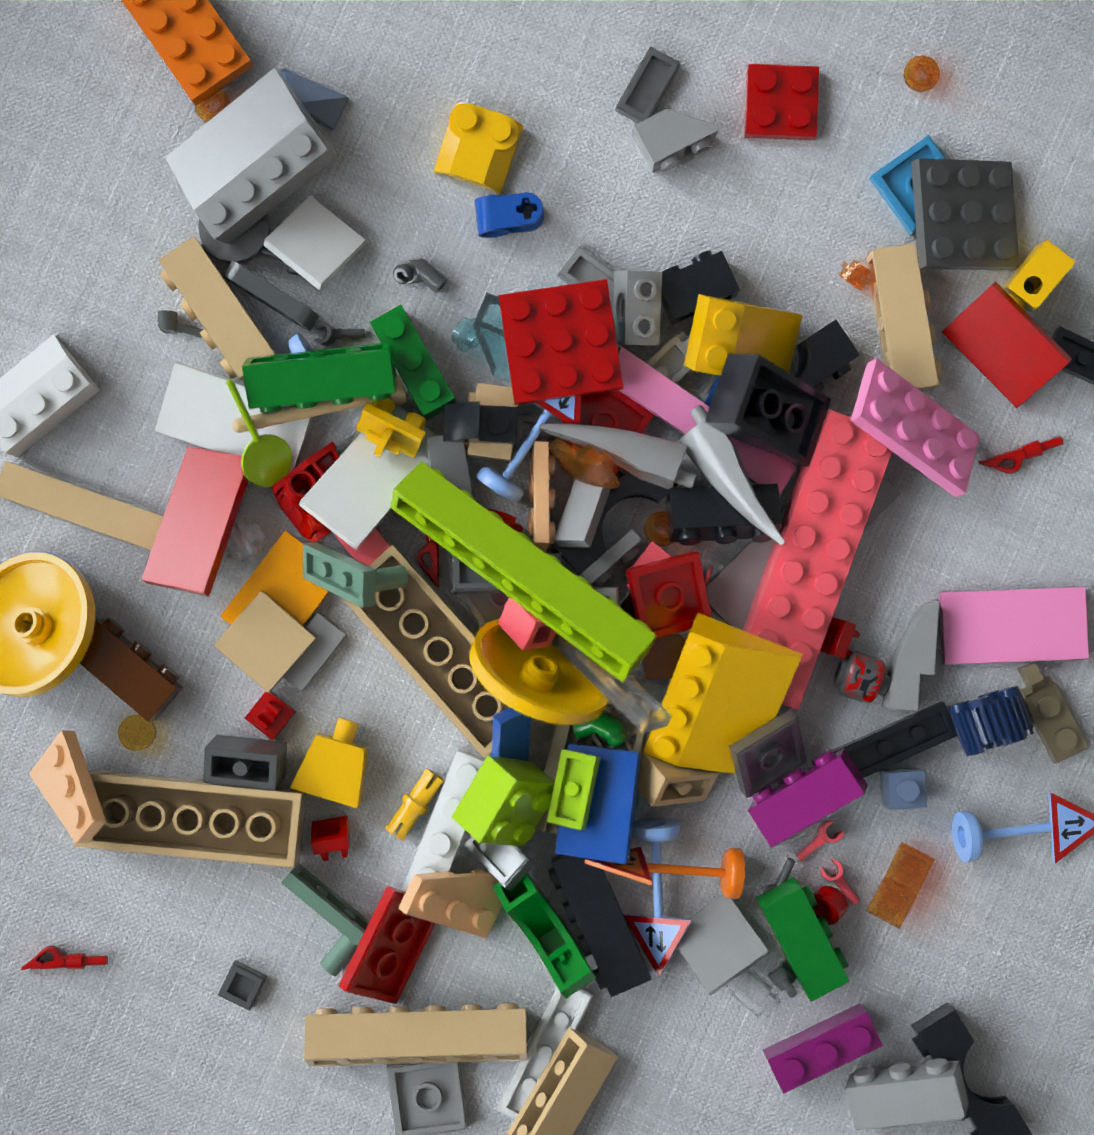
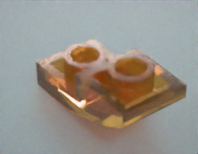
[548,437,621,489]
[866,842,935,928]

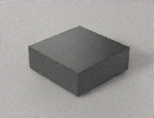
[218,960,268,1011]

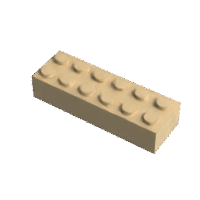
[342,545,509,758]
[74,770,307,868]

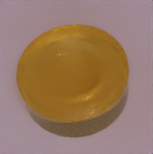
[118,714,157,751]

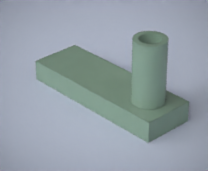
[303,541,408,608]
[281,863,370,976]

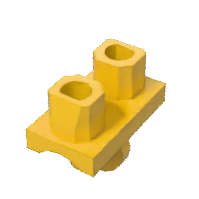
[356,399,426,459]

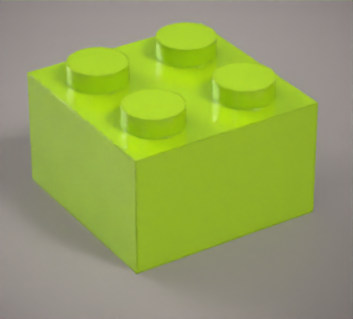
[452,755,555,847]

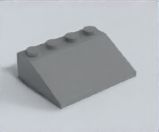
[165,67,340,244]

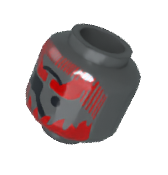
[834,651,890,704]

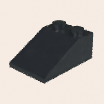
[704,354,831,467]

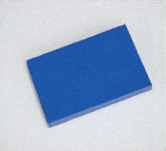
[555,744,642,864]

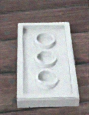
[155,362,312,473]
[299,405,436,550]

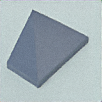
[281,68,348,130]

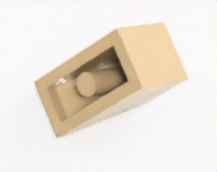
[637,752,719,807]

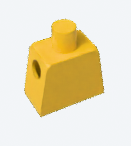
[1002,240,1076,312]
[290,717,368,808]

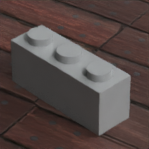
[845,1058,969,1130]

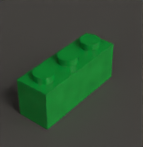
[370,304,457,421]
[755,877,850,1002]

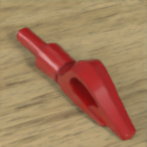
[978,436,1064,474]
[417,534,440,587]
[21,946,108,970]

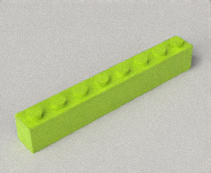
[390,461,657,682]

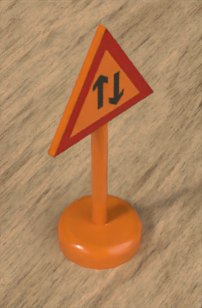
[585,846,745,899]

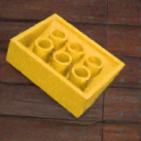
[643,613,802,774]

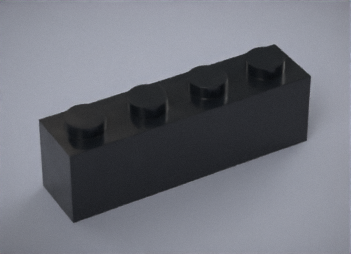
[548,854,651,998]

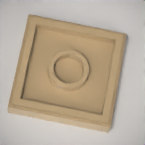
[213,591,317,693]

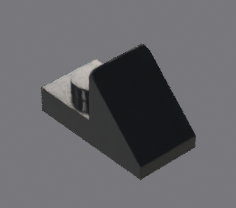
[443,401,517,445]

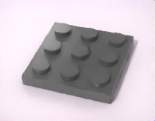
[911,158,1019,270]

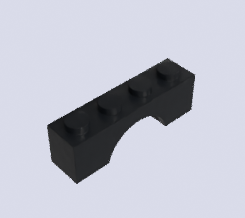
[795,319,860,392]
[551,470,679,575]
[911,1003,1033,1135]

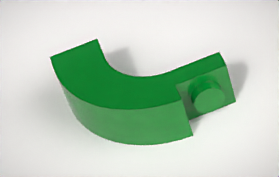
[492,873,596,999]

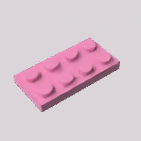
[851,358,980,497]

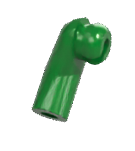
[572,712,626,746]

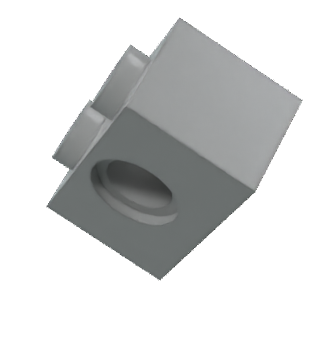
[613,271,662,345]

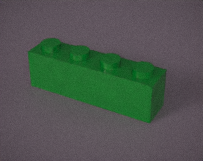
[242,342,398,413]

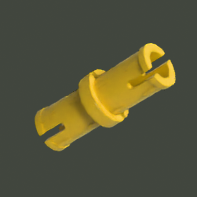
[385,768,445,841]

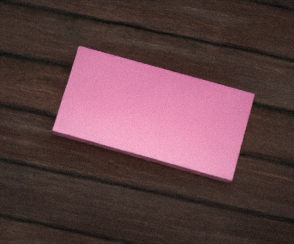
[939,587,1089,664]

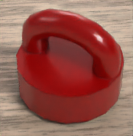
[812,885,849,925]

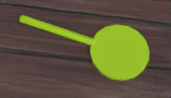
[226,379,293,487]

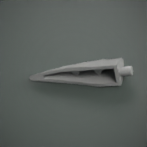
[679,405,786,546]
[539,424,696,490]

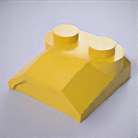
[434,103,524,195]

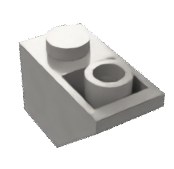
[632,109,718,172]

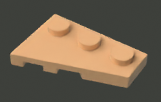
[526,441,555,553]
[29,730,106,843]
[398,869,502,939]

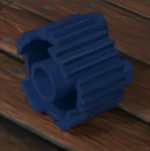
[949,685,1034,756]

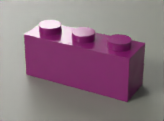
[747,748,868,848]
[762,1003,883,1094]

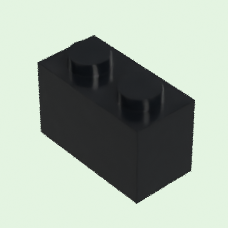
[661,250,740,326]

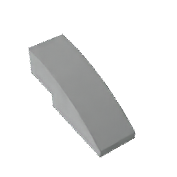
[882,602,939,711]

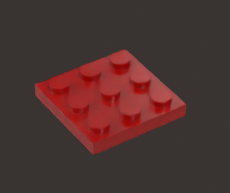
[498,279,624,405]

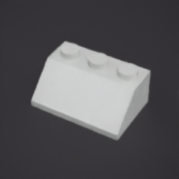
[0,335,100,457]

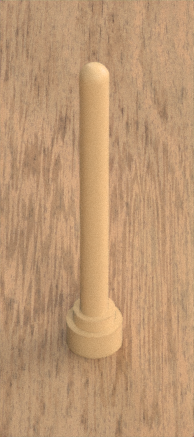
[232,375,406,433]

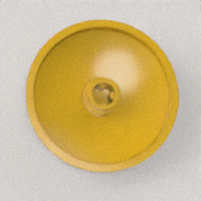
[0,553,95,697]
[469,619,613,725]

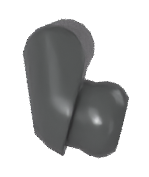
[393,259,448,293]

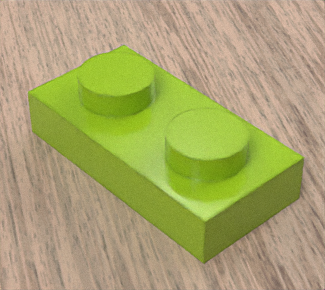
[547,749,601,830]

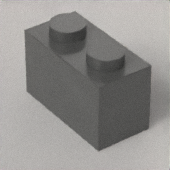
[203,734,287,791]

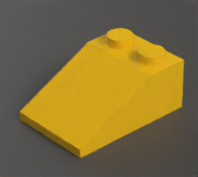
[683,294,802,376]

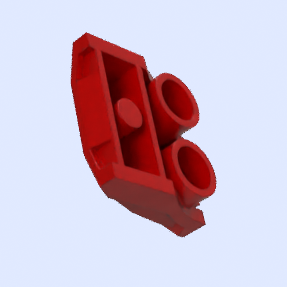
[271,441,340,543]

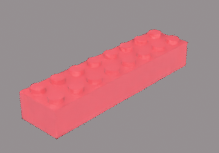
[743,410,892,710]

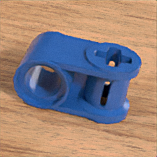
[474,192,545,238]

